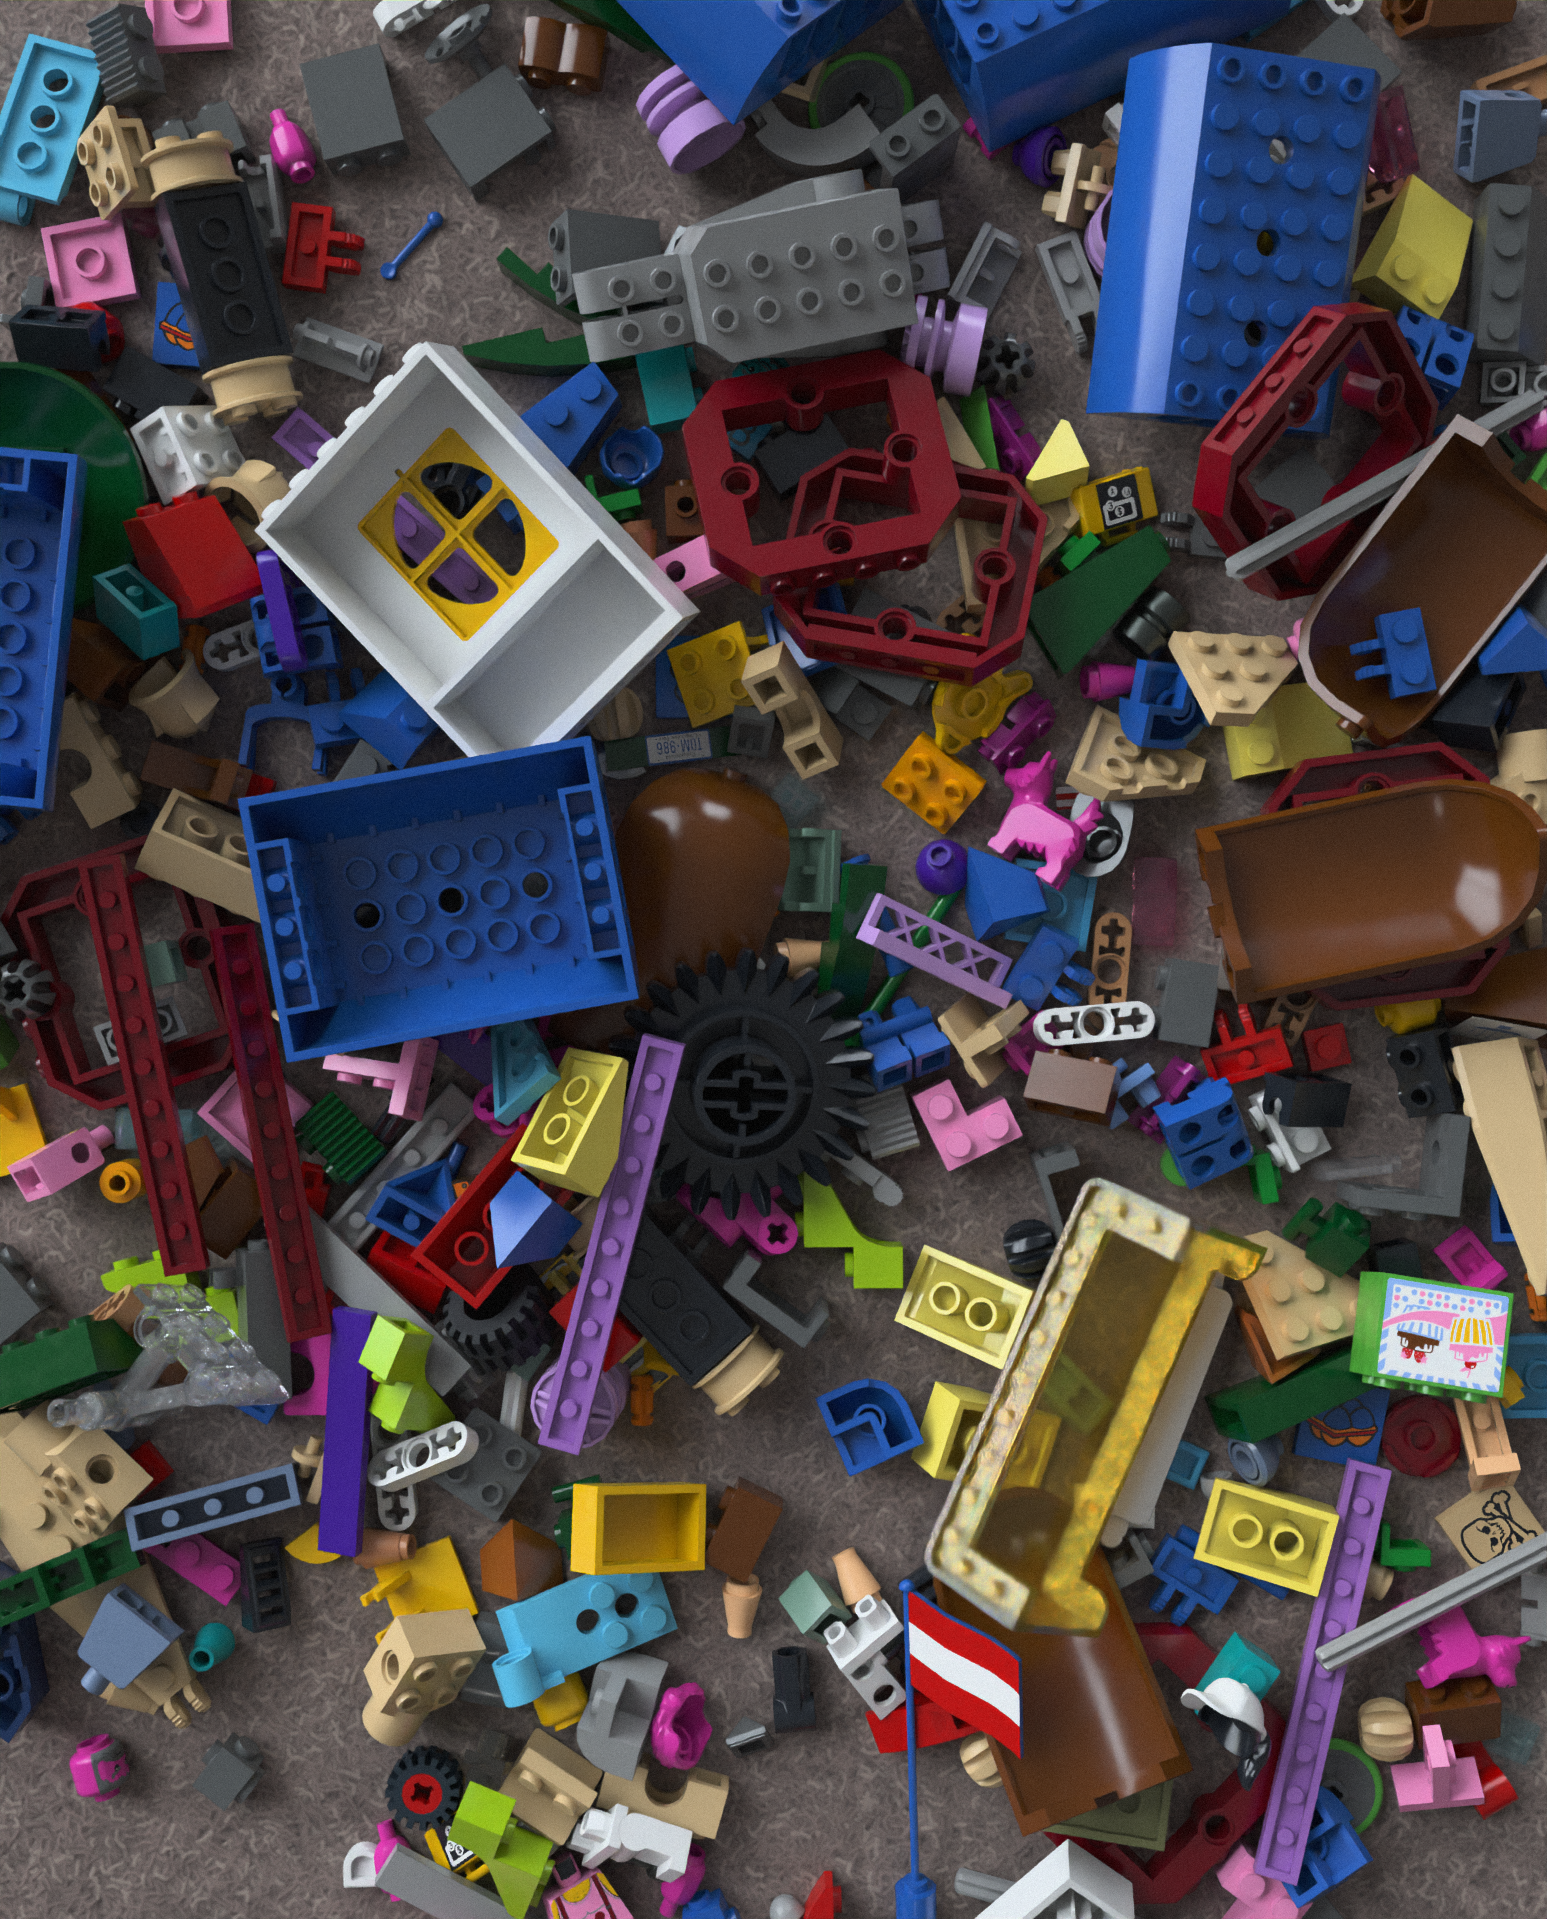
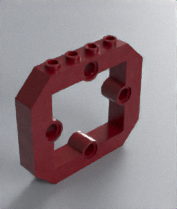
[1192,302,1439,601]
[682,349,961,596]
[773,448,1048,687]
[1260,742,1510,1011]
[0,835,235,1111]
[1041,1622,1287,1904]

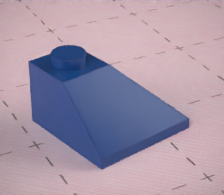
[337,669,442,770]

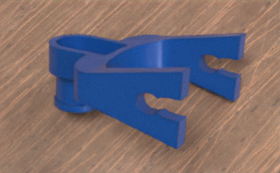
[238,674,329,776]

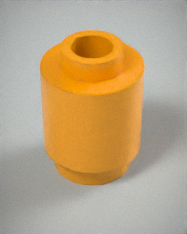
[99,1158,147,1203]

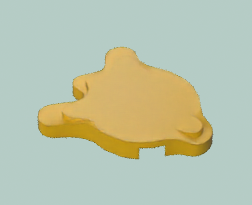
[932,633,1033,754]

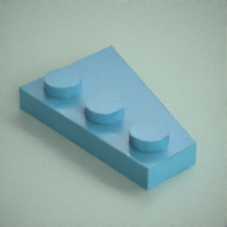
[491,1018,562,1126]

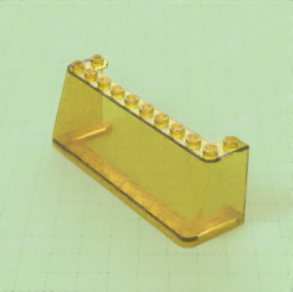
[924,1177,1268,1638]

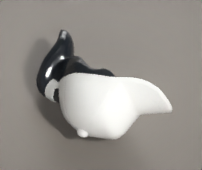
[1181,1678,1271,1791]

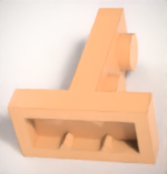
[1452,1395,1521,1491]

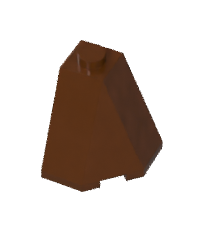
[1380,0,1517,41]
[67,618,169,712]
[1440,947,1547,1049]

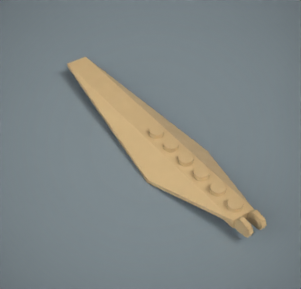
[0,1412,212,1729]

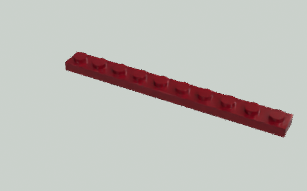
[77,854,211,1277]
[209,923,332,1343]

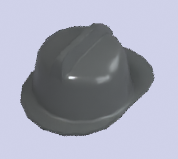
[1070,793,1134,877]

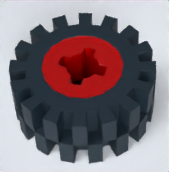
[385,1745,464,1831]

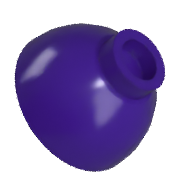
[1012,126,1067,188]
[915,839,968,895]

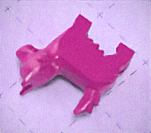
[987,751,1104,892]
[1384,1580,1531,1689]

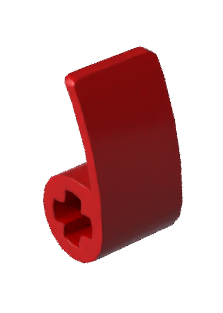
[1453,1741,1519,1820]

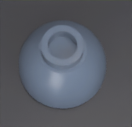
[1228,1434,1284,1487]

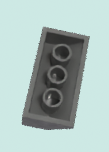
[1463,183,1547,366]

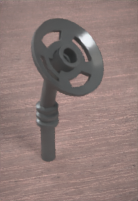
[425,4,541,165]

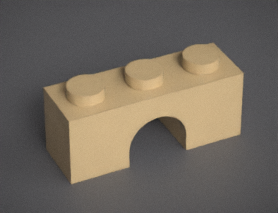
[741,641,843,780]
[60,690,143,829]
[596,1752,729,1840]

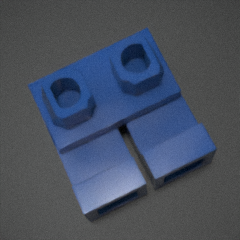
[1394,305,1474,411]
[249,586,344,679]
[1152,1077,1254,1190]

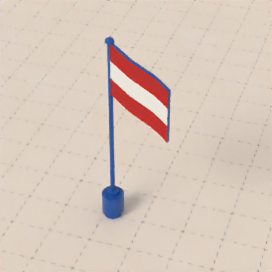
[895,1579,1024,1919]

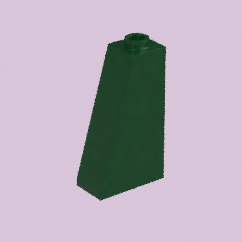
[1027,525,1171,679]
[1204,1344,1379,1444]

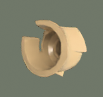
[203,459,291,553]
[129,648,220,739]

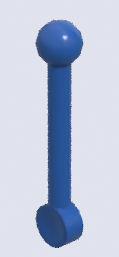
[380,211,443,280]

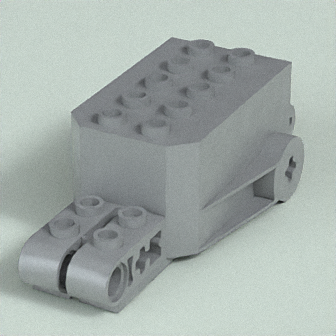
[572,169,951,363]

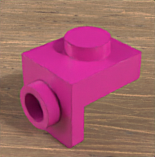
[1002,1009,1065,1076]
[1433,1225,1508,1290]

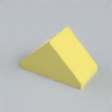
[1025,419,1090,505]

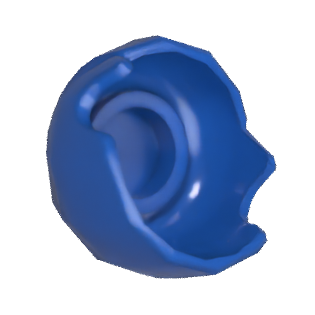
[599,425,665,490]

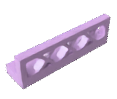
[856,893,1013,1009]

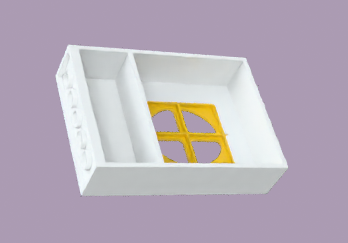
[254,341,701,757]

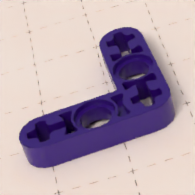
[256,549,309,673]

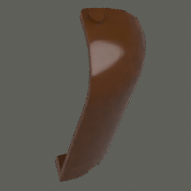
[1298,414,1547,748]
[547,766,790,1064]
[1195,779,1547,1005]
[933,1483,1194,1837]

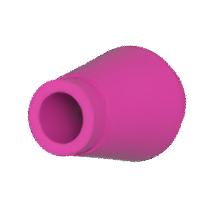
[1079,661,1136,702]

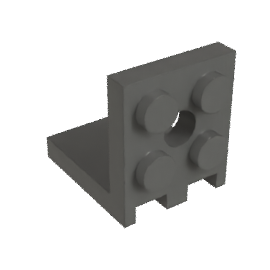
[1336,1112,1471,1221]

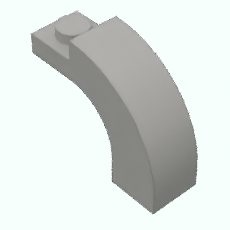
[749,99,880,179]

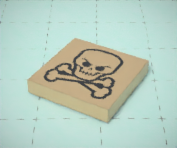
[1434,1486,1545,1570]

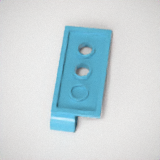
[0,33,104,227]
[492,1572,678,1708]

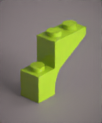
[795,1171,903,1289]
[101,1249,239,1349]
[358,1315,455,1434]
[447,1781,555,1919]

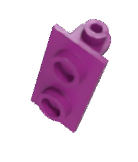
[987,395,1042,482]
[977,691,1057,775]
[1127,1055,1206,1145]

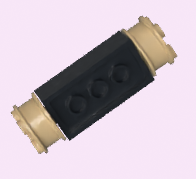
[140,131,303,426]
[563,1190,784,1417]

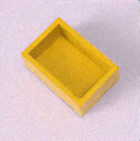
[570,1482,706,1575]

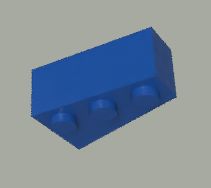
[519,362,622,476]

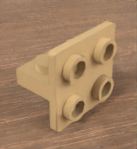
[77,106,156,220]
[938,993,1029,1088]
[498,1728,603,1846]

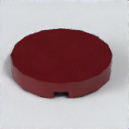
[1380,1395,1462,1478]

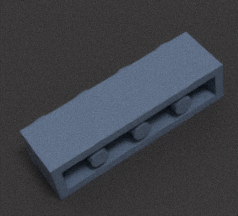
[123,1463,305,1552]

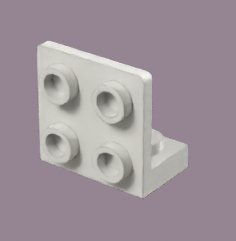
[130,405,246,506]

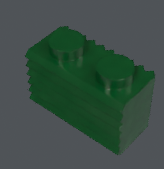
[294,1091,388,1187]

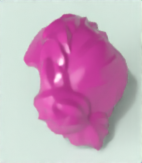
[649,1682,713,1770]

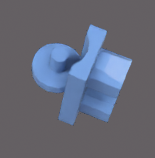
[1100,1057,1161,1130]

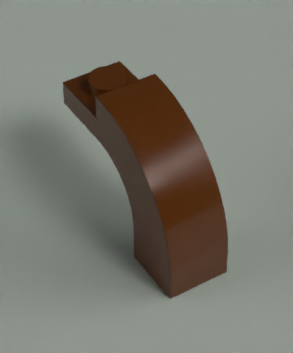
[139,740,253,810]

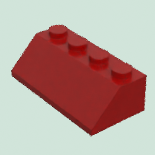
[410,1123,575,1310]

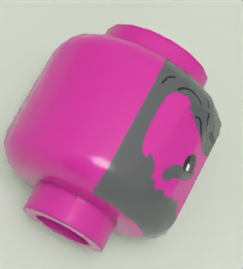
[69,1733,130,1802]

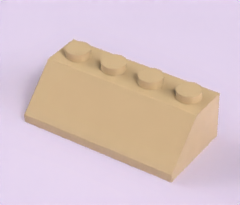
[134,788,261,923]

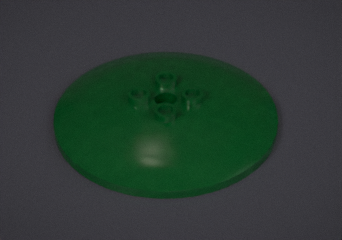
[0,361,148,612]

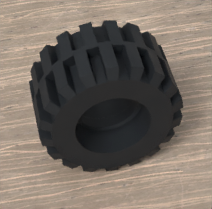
[443,1263,558,1372]

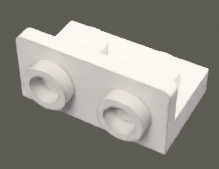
[1248,1089,1331,1173]

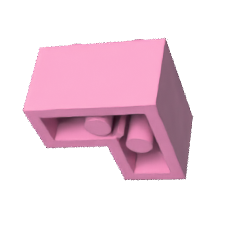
[909,1076,1023,1172]
[1212,1836,1313,1919]

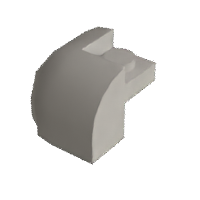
[577,1652,669,1781]

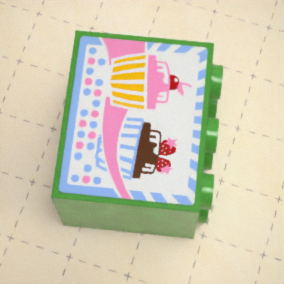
[1349,1271,1514,1404]

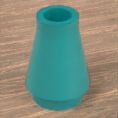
[189,1623,235,1672]

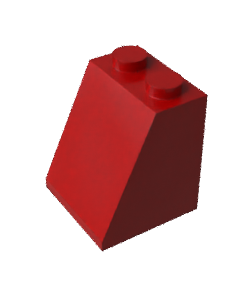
[123,490,263,618]

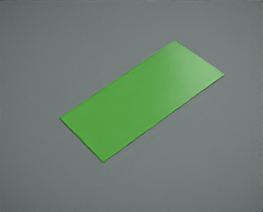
[959,385,999,470]

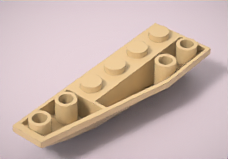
[1451,1037,1547,1296]

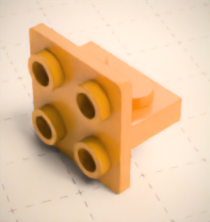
[881,731,987,834]

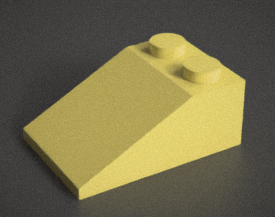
[1352,174,1473,319]
[1223,682,1353,781]
[511,1047,629,1198]
[894,1245,1047,1371]
[911,1381,1060,1488]
[1194,1477,1339,1597]

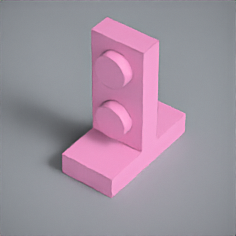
[323,1037,439,1122]
[1390,1724,1484,1812]

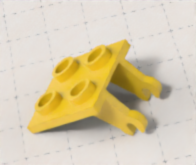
[666,621,769,728]
[0,1083,47,1177]
[360,1535,479,1645]

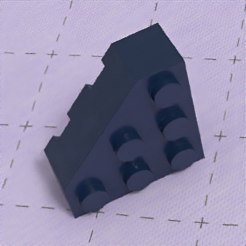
[0,1560,50,1743]

